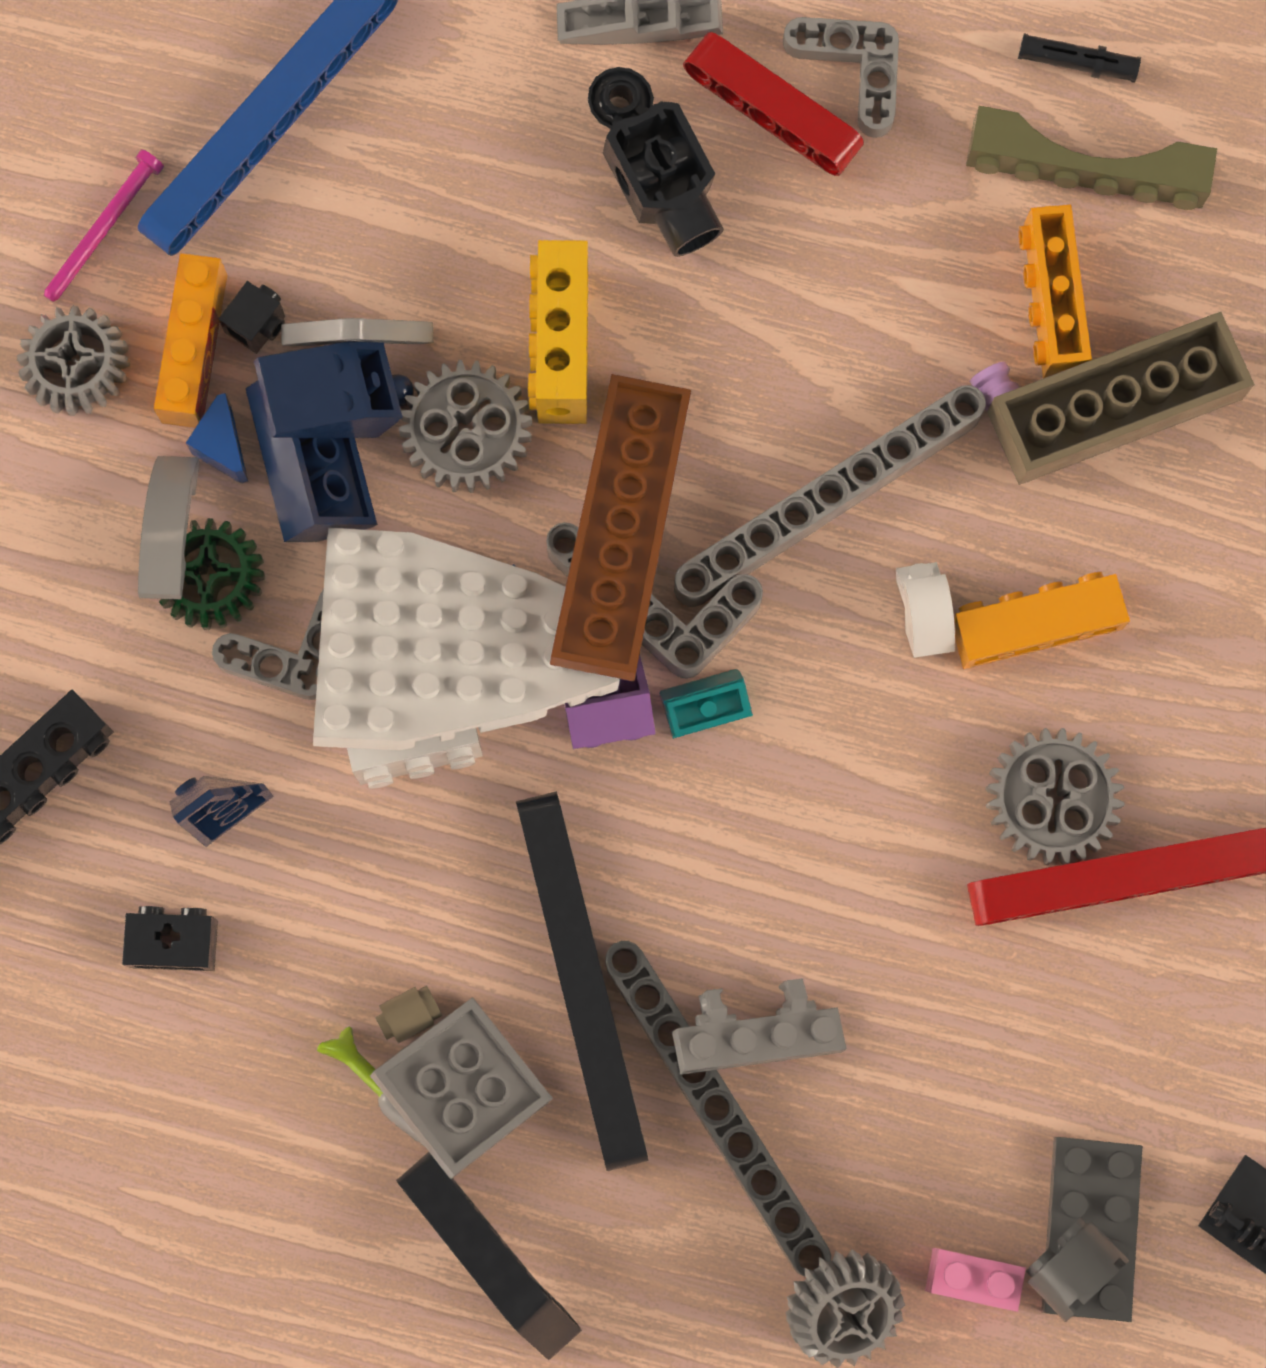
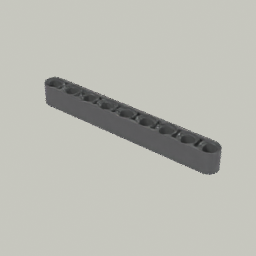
[606,941,831,1277]

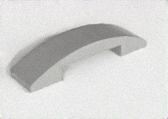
[138,456,200,599]

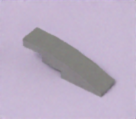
[557,0,723,45]

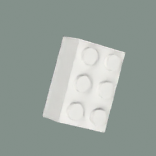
[347,728,483,789]

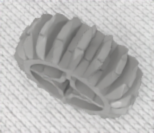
[17,305,130,416]
[785,1249,905,1368]

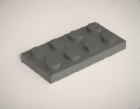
[1042,1137,1143,1322]

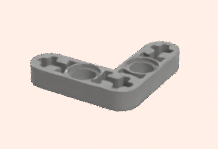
[783,17,899,138]
[281,318,434,346]
[212,589,324,700]

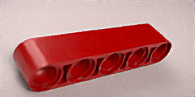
[683,32,864,176]

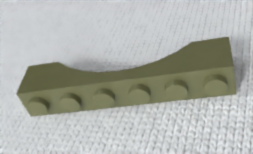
[966,105,1217,210]

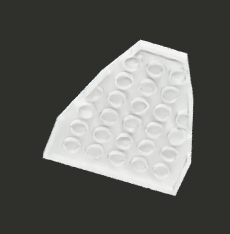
[313,528,620,751]

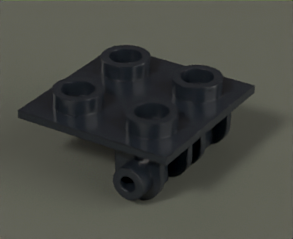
[1198,1155,1266,1274]

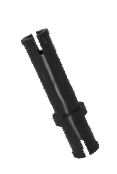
[1018,33,1141,83]

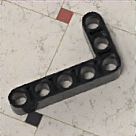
[396,1152,582,1360]

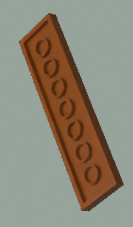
[550,374,691,681]

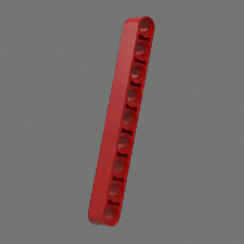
[967,828,1266,926]

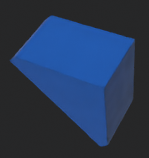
[186,393,249,483]

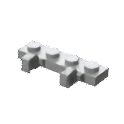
[672,978,847,1075]

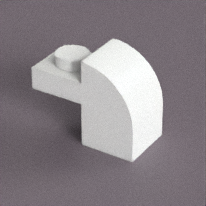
[896,562,955,658]

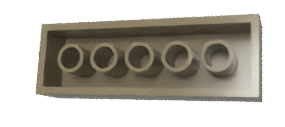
[987,311,1255,485]

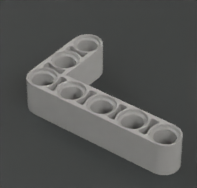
[546,522,763,679]

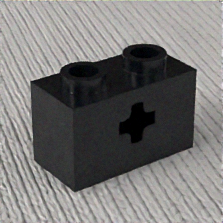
[122,906,218,971]

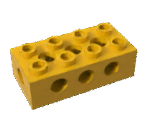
[528,240,588,424]

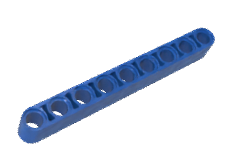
[138,0,398,256]

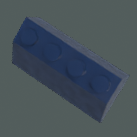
[245,380,378,542]

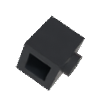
[218,281,285,354]

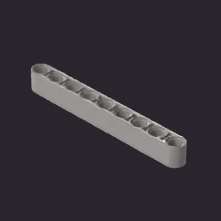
[674,385,986,607]

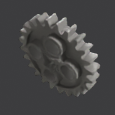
[399,360,532,493]
[986,728,1125,865]

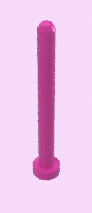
[44,149,164,302]

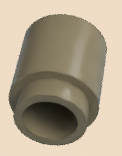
[375,985,442,1044]

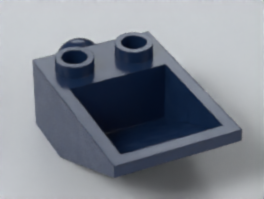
[254,341,414,438]

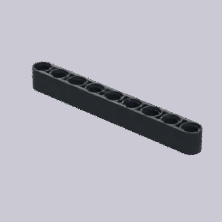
[516,791,649,1171]

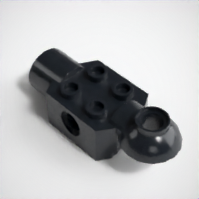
[588,67,724,257]

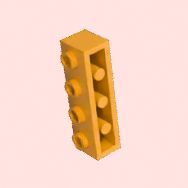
[1018,204,1092,379]

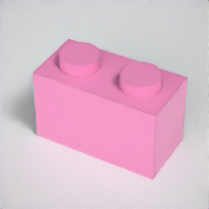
[925,1248,1026,1312]

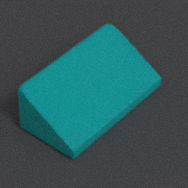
[659,669,753,739]

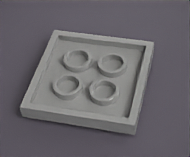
[370,997,553,1179]

